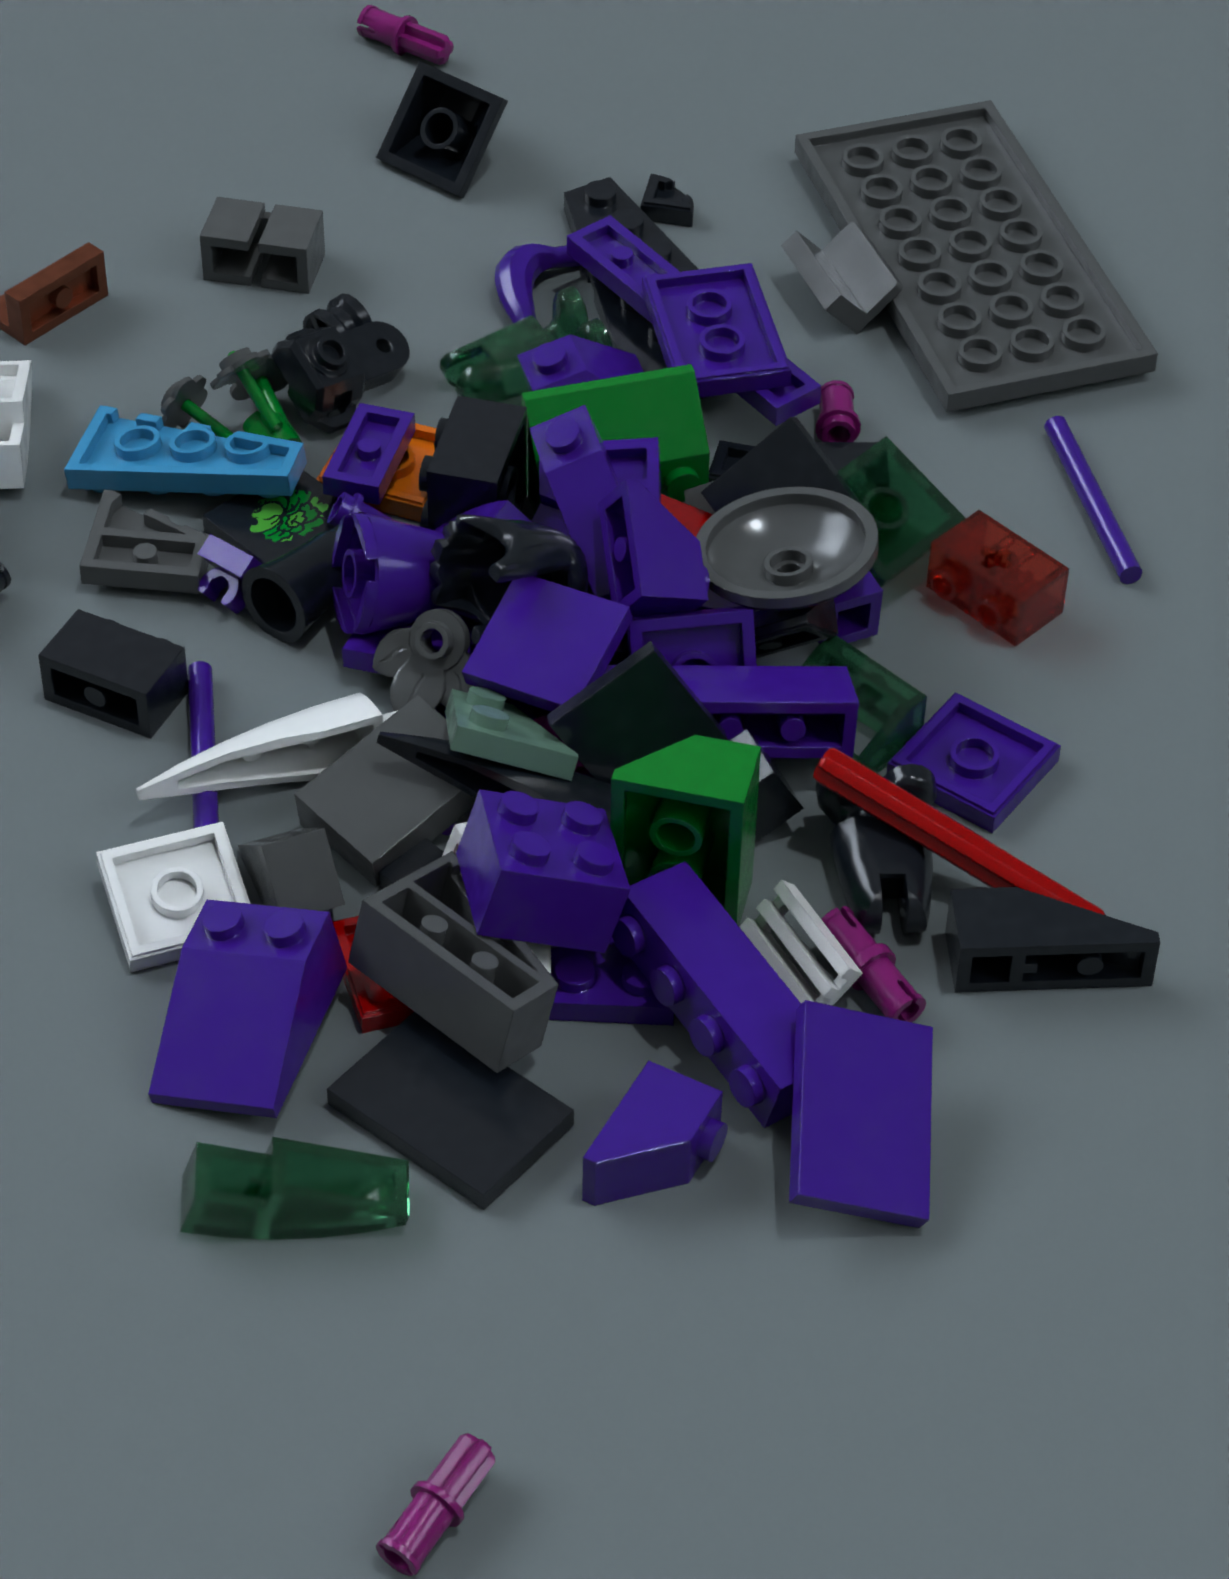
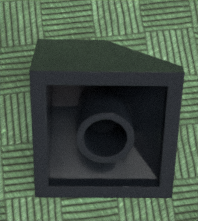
[376,61,508,198]

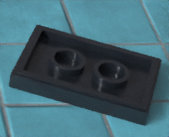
[327,1012,574,1210]

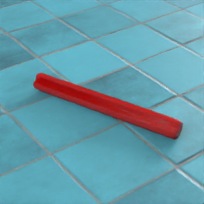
[813,748,1105,915]

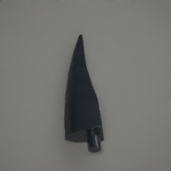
[376,732,611,823]

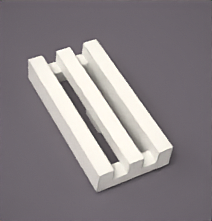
[739,880,863,1006]

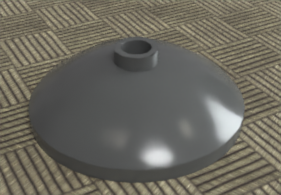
[696,487,879,611]

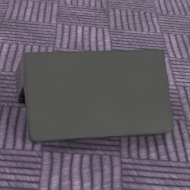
[781,221,903,334]

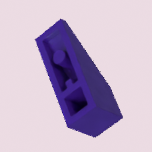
[529,405,619,600]

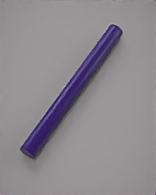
[1044,416,1143,584]
[188,661,219,829]

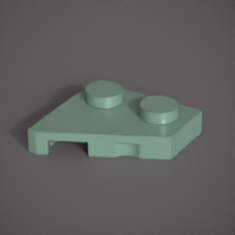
[445,686,579,781]

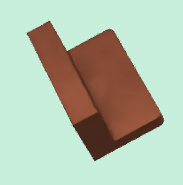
[0,242,108,345]

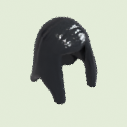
[429,514,588,645]

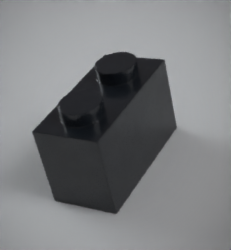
[38,609,188,739]

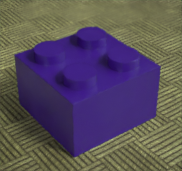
[456,789,631,953]

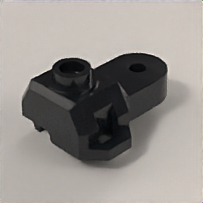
[271,321,410,434]

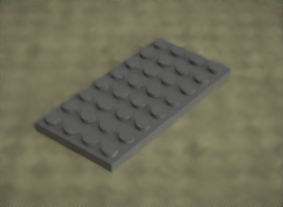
[795,100,1158,412]

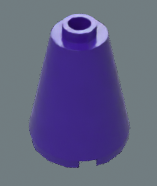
[332,512,445,635]

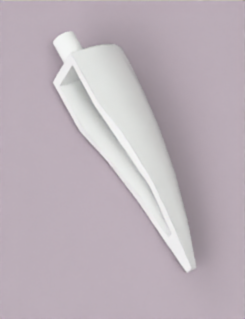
[136,693,398,801]

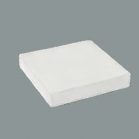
[96,822,250,973]

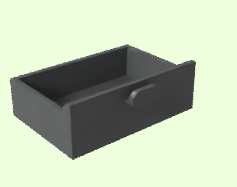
[294,695,476,887]

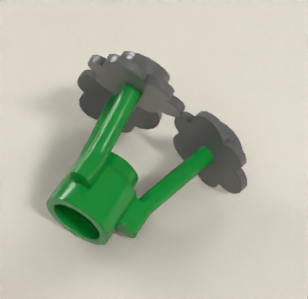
[161,347,302,443]

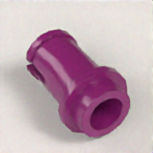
[815,380,861,442]

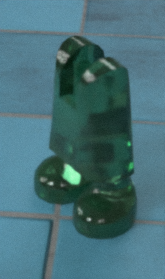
[439,286,613,402]

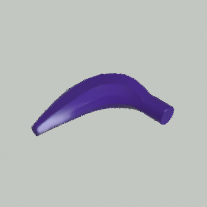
[495,243,581,346]

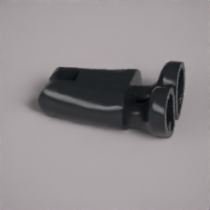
[816,764,937,934]

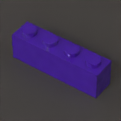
[603,665,859,758]
[612,861,801,1128]

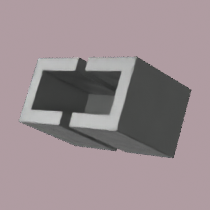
[200,197,325,294]

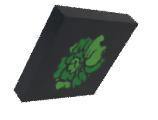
[203,470,338,564]

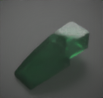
[180,1137,410,1240]

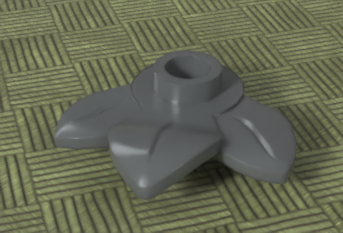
[372,608,472,711]

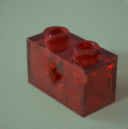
[926,510,1070,647]

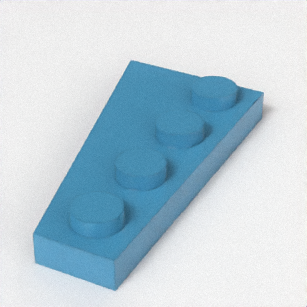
[64,405,307,498]

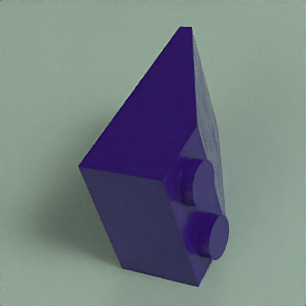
[148,899,347,1118]

